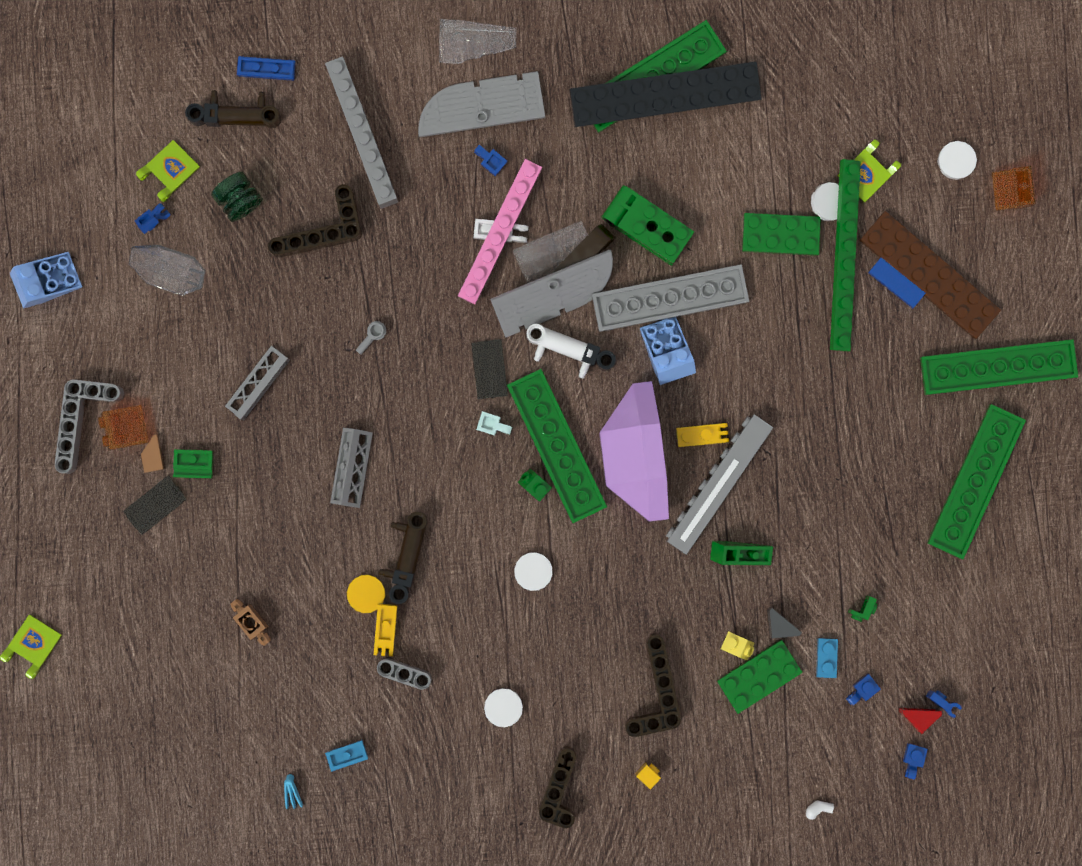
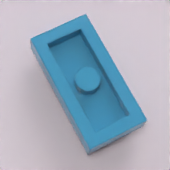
[816,638,838,678]
[325,740,369,772]

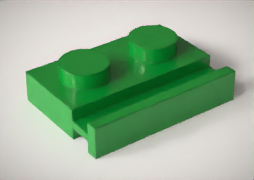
[173,449,214,479]

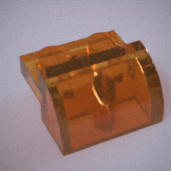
[992,166,1036,211]

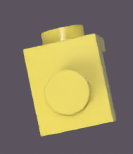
[721,631,755,660]

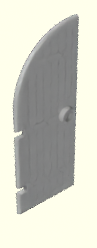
[418,71,545,137]
[490,250,613,338]

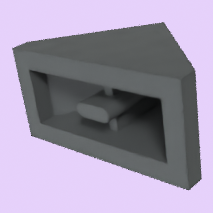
[767,607,802,638]

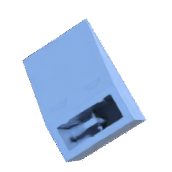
[10,252,82,309]
[640,317,696,385]

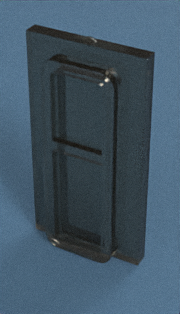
[471,339,508,400]
[123,475,187,535]

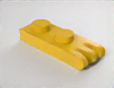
[676,423,729,447]
[374,603,397,657]

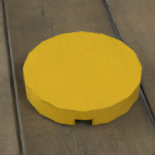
[347,575,386,613]

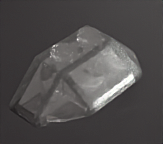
[129,245,206,296]

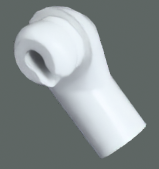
[806,800,834,820]

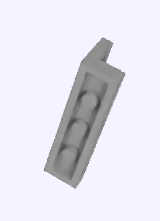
[225,346,290,420]
[330,428,373,508]

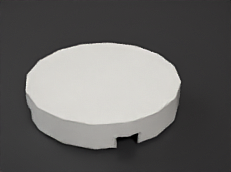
[937,141,977,180]
[811,182,839,221]
[514,553,552,591]
[484,688,523,727]

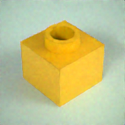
[635,762,661,790]

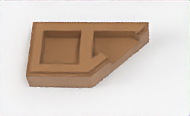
[141,434,164,473]

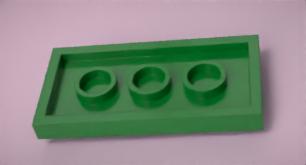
[742,213,821,256]
[716,640,803,714]

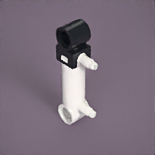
[527,324,616,379]

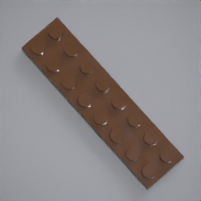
[859,211,1001,339]

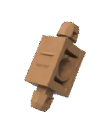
[231,599,271,646]

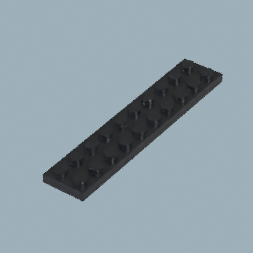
[569,61,762,128]

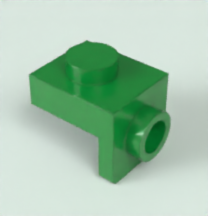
[518,469,552,502]
[848,595,878,622]

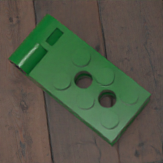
[601,185,694,267]

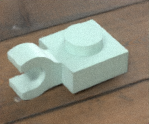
[476,411,512,436]

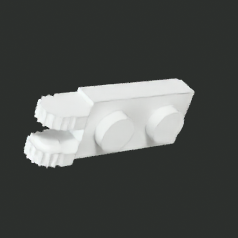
[474,219,529,243]

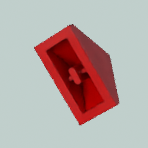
[899,708,942,734]

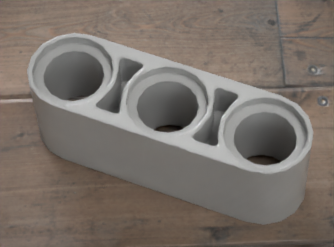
[377,658,432,690]

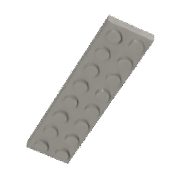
[592,264,749,332]

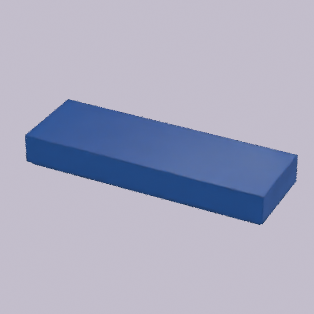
[237,56,296,81]
[868,258,925,309]

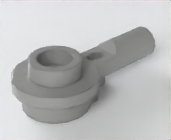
[356,321,386,355]

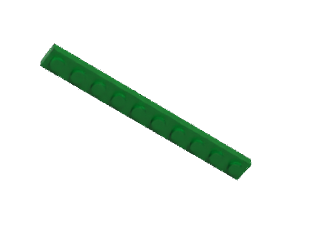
[830,159,861,352]

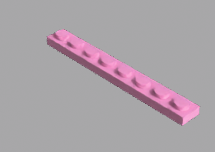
[458,159,542,305]

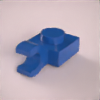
[474,145,508,177]
[134,203,171,234]
[846,674,881,705]
[926,690,962,718]
[903,743,928,780]

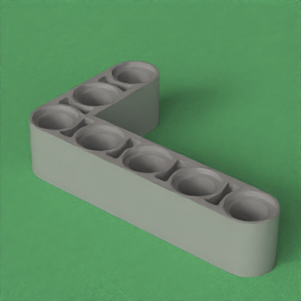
[55,380,124,474]

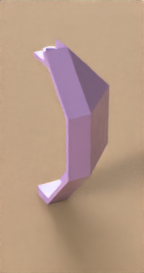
[599,381,669,521]

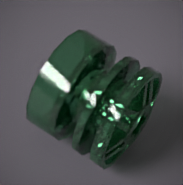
[211,171,263,222]

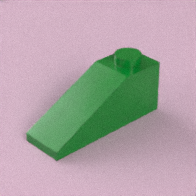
[710,541,773,565]

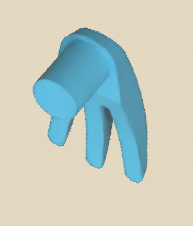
[284,774,303,809]

